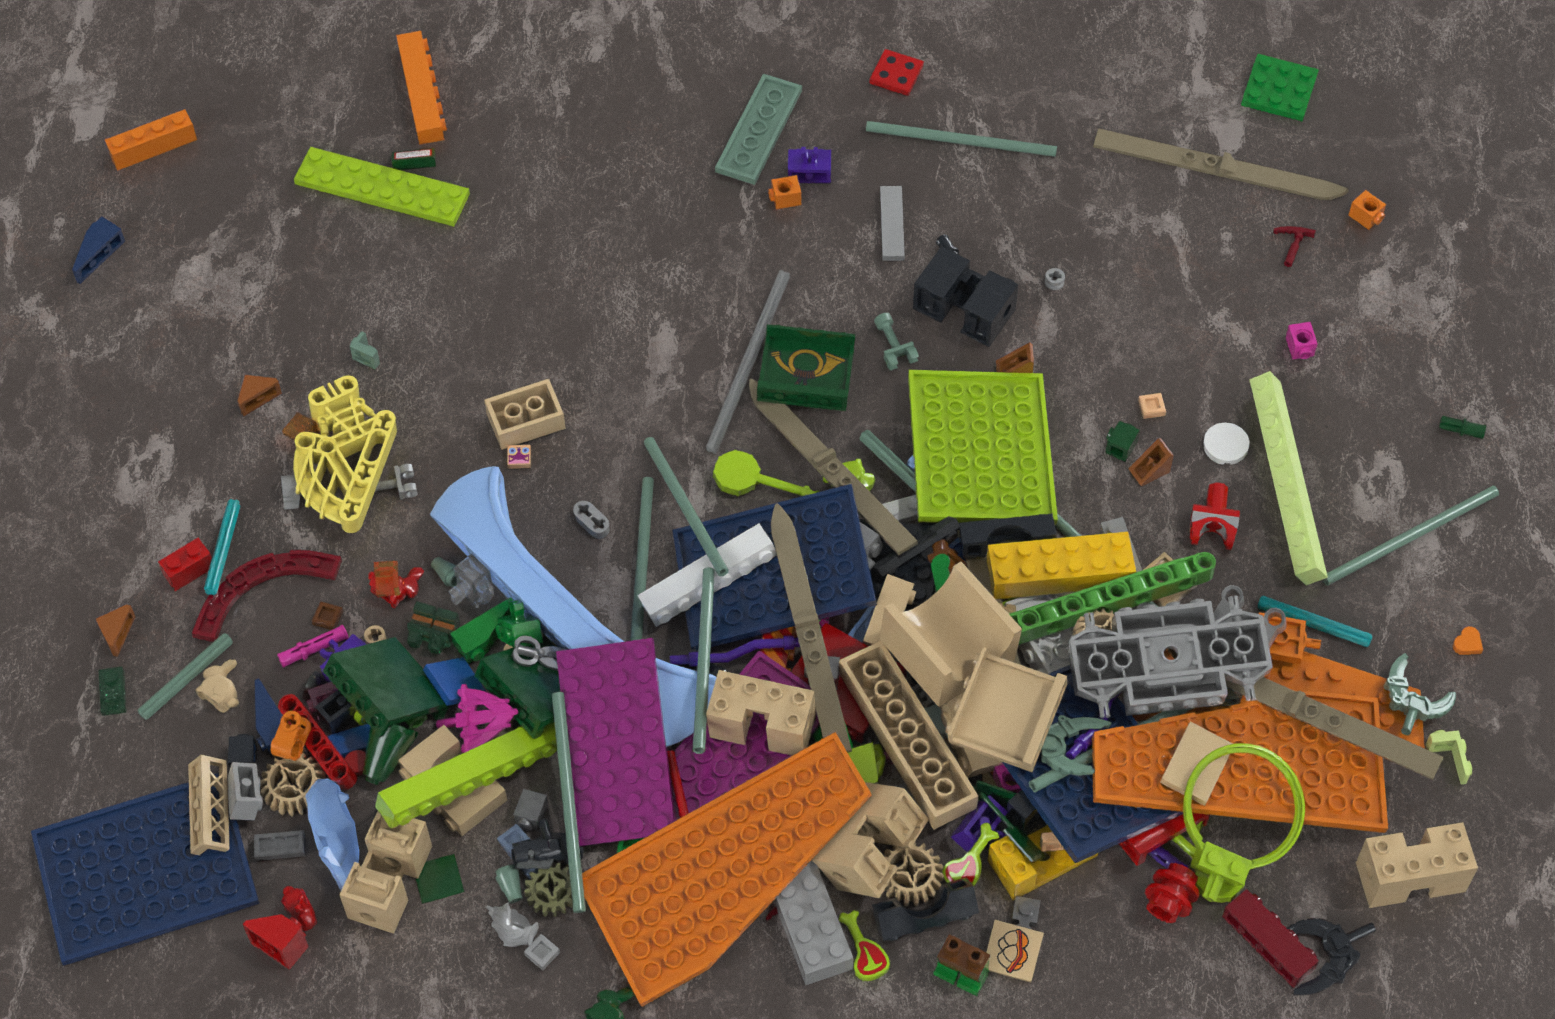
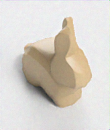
[195,659,239,713]

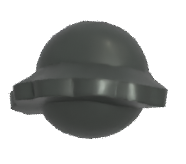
[302,671,325,700]

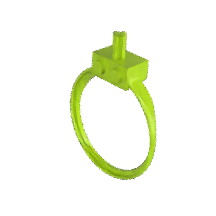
[1183,743,1305,902]

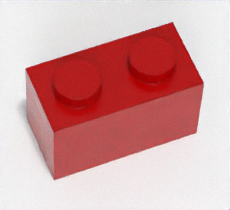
[158,537,212,591]

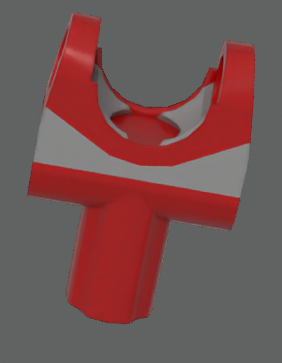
[1190,483,1240,550]

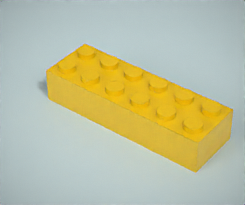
[987,532,1136,599]

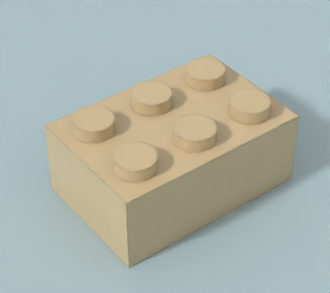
[485,379,566,450]

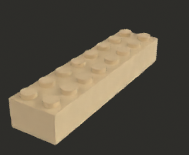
[839,641,978,830]

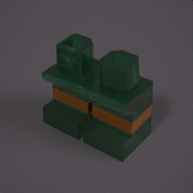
[407,601,460,655]

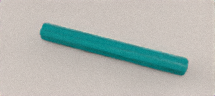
[204,499,240,595]
[1258,596,1372,647]

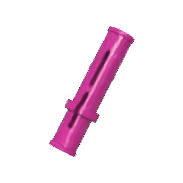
[277,625,349,668]

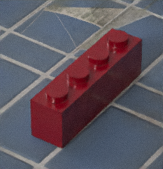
[1222,889,1319,988]

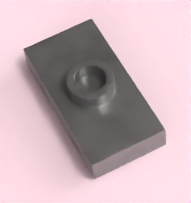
[254,830,305,861]

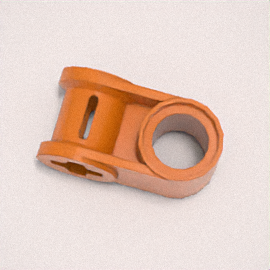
[270,711,311,761]

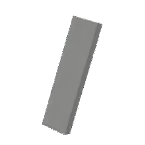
[880,186,905,261]

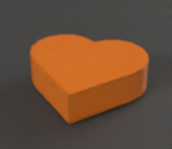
[1453,626,1483,655]

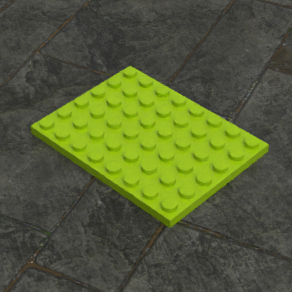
[908,370,1058,525]

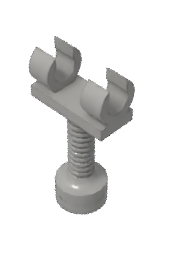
[375,464,418,500]

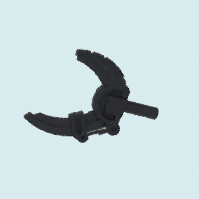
[1287,918,1376,995]

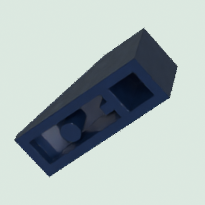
[72,217,125,284]
[255,678,283,757]

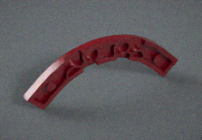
[192,550,342,642]

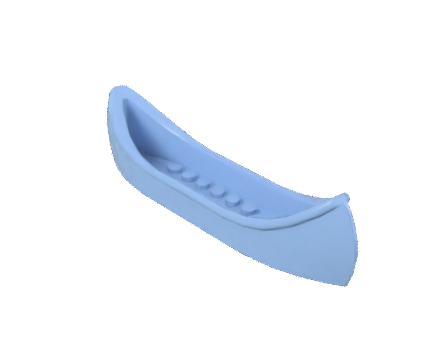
[430,466,717,747]

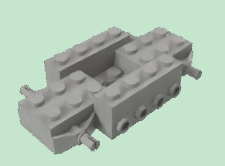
[1068,596,1273,718]

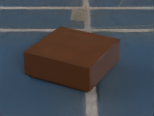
[312,601,343,630]

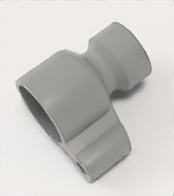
[281,475,301,510]

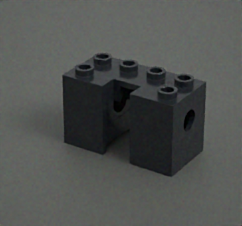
[913,246,1019,347]

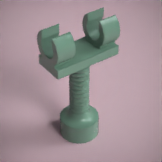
[874,313,919,370]

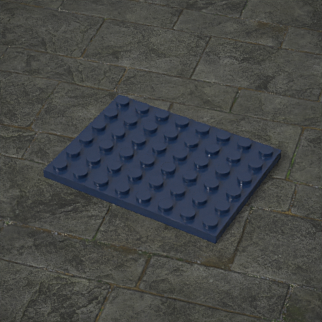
[672,484,877,651]
[1001,665,1183,863]
[31,773,260,966]

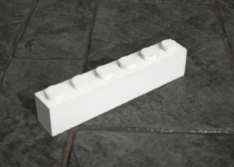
[637,524,777,627]

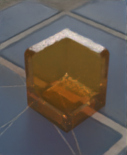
[282,412,319,447]
[374,561,400,597]

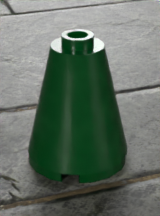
[362,723,419,785]

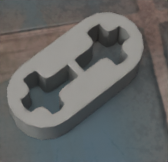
[573,501,610,539]

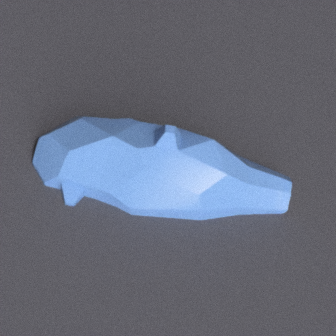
[306,778,359,890]

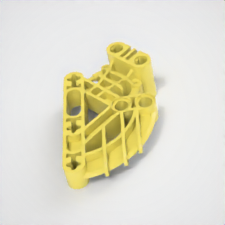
[293,376,397,533]

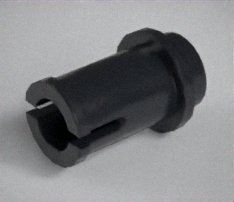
[936,234,959,255]

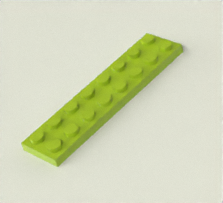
[294,147,470,227]

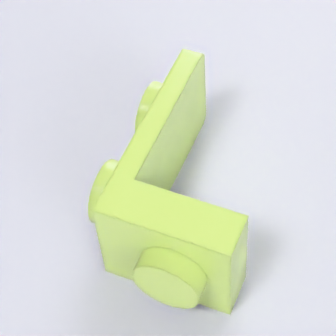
[1426,730,1472,784]

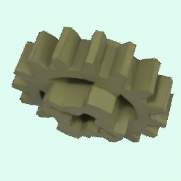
[524,863,573,917]

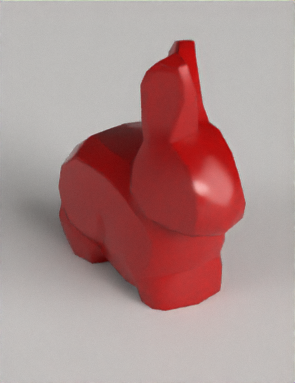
[368,567,424,609]
[281,886,317,931]

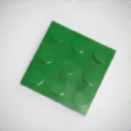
[1241,54,1319,122]

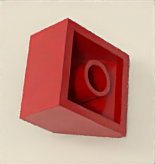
[242,914,309,970]

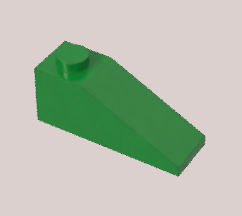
[451,597,513,664]

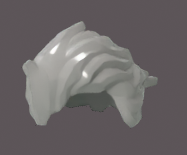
[485,902,539,947]

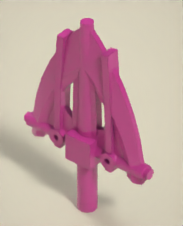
[436,684,518,753]

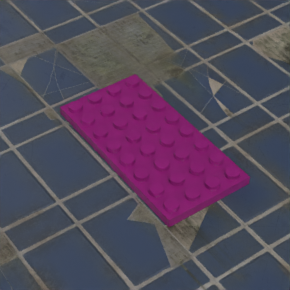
[556,638,675,847]
[669,651,820,821]

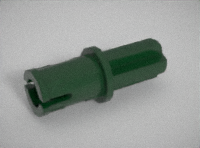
[1439,416,1486,439]

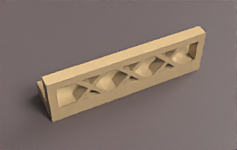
[188,755,230,855]

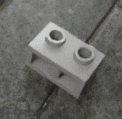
[227,762,263,820]

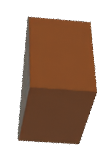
[996,342,1034,373]
[238,375,282,416]
[1129,438,1174,486]
[96,604,136,657]

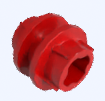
[1145,863,1200,923]

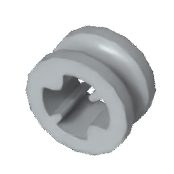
[1045,268,1065,290]

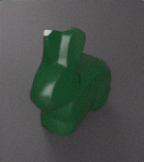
[584,987,634,1019]

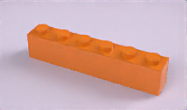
[396,31,447,145]

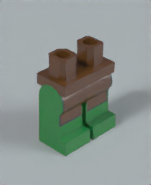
[927,540,967,592]
[933,934,990,996]

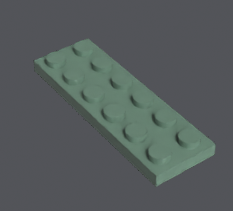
[715,74,802,185]

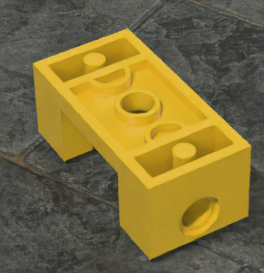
[987,825,1098,901]

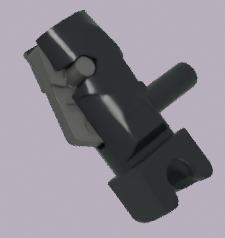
[511,819,583,869]

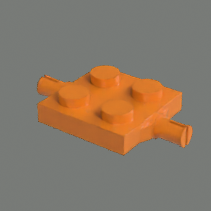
[1258,612,1321,664]

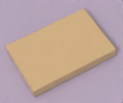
[1160,722,1233,806]

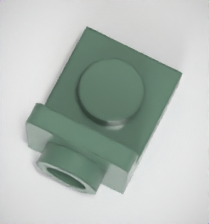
[350,331,380,369]

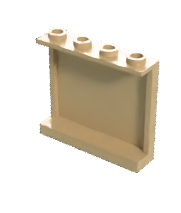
[945,647,1067,772]

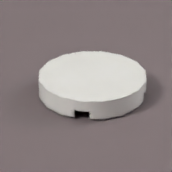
[1203,422,1250,465]

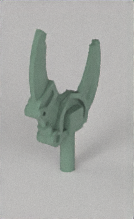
[1383,653,1456,735]
[1040,715,1111,775]

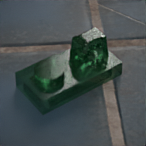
[99,666,126,716]

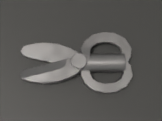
[512,636,566,671]

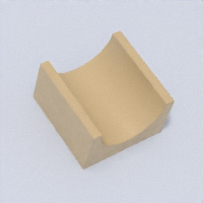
[879,562,1022,707]

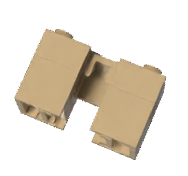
[706,670,816,756]
[812,782,929,898]
[340,811,432,934]
[1356,822,1478,908]

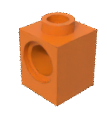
[768,175,801,209]
[1349,190,1386,230]

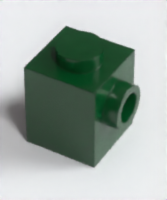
[1105,421,1140,462]

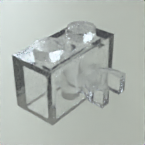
[448,554,494,608]

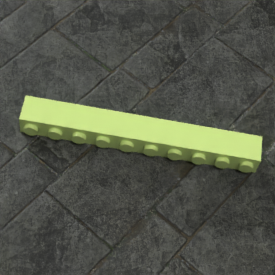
[1249,371,1328,585]

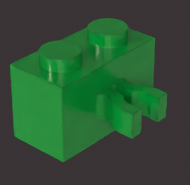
[496,600,543,647]

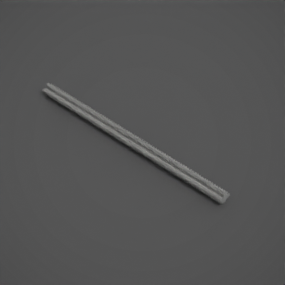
[706,270,790,454]

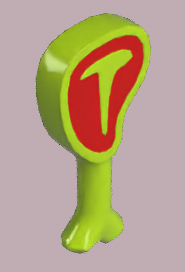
[942,823,999,887]
[839,910,890,981]

